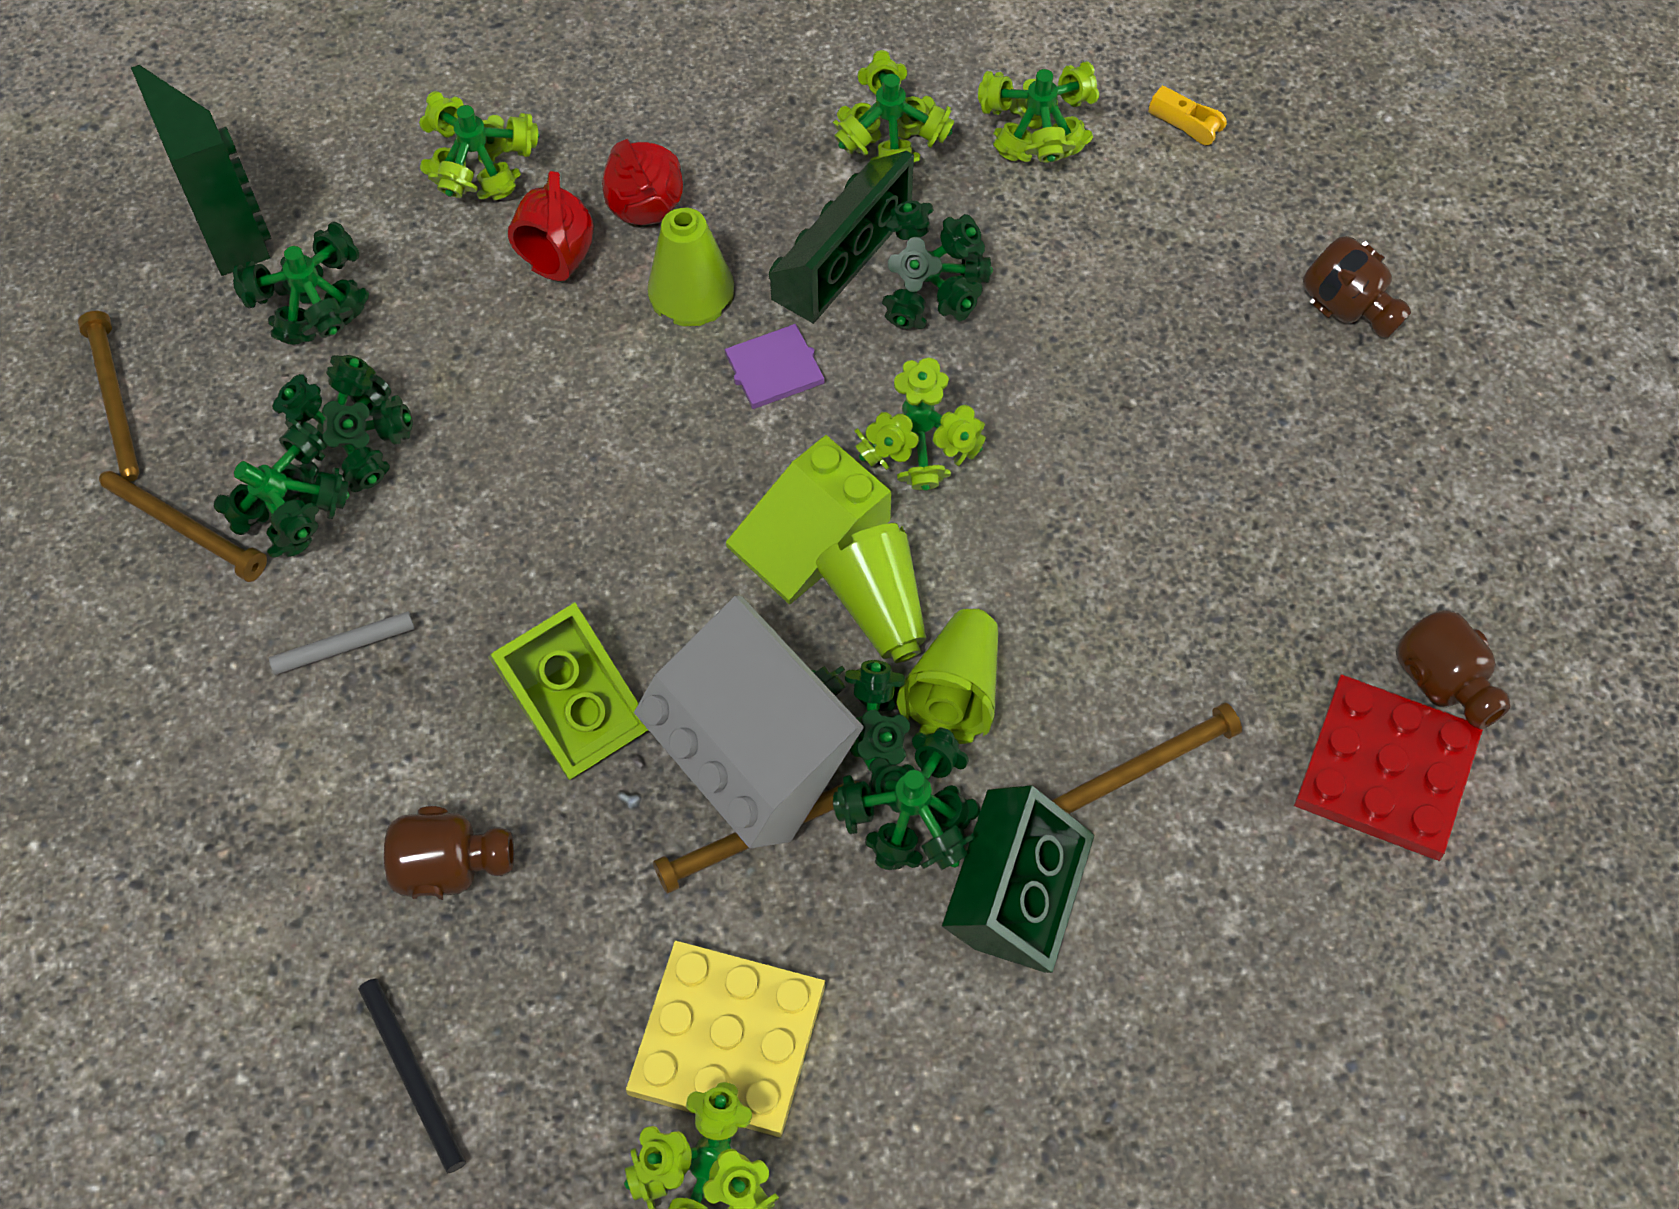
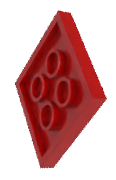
[1294,674,1483,861]

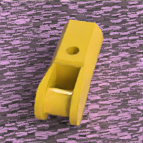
[1148,85,1227,145]

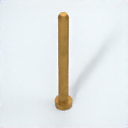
[78,311,140,482]
[99,471,267,582]
[1051,703,1242,814]
[653,780,859,894]

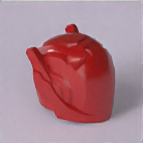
[602,139,683,225]
[507,171,594,281]

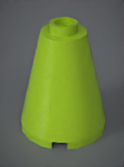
[647,207,734,326]
[816,523,926,663]
[896,608,998,744]

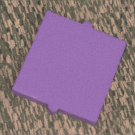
[725,324,825,409]

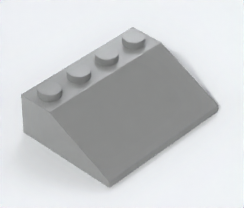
[634,596,864,848]

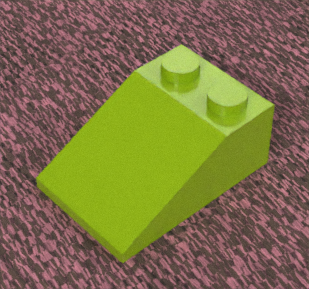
[726,435,891,605]
[488,602,648,780]

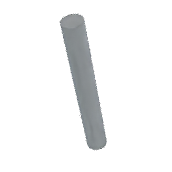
[269,611,415,675]

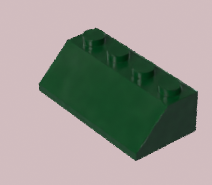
[769,151,914,324]

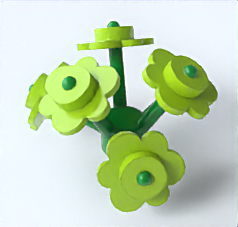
[854,358,986,491]

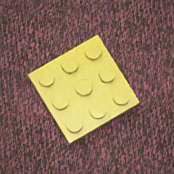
[626,941,825,1138]

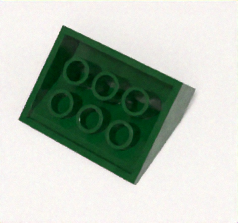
[131,65,272,276]

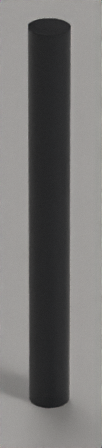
[358,979,466,1173]

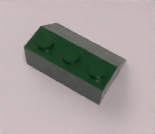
[942,785,1095,973]

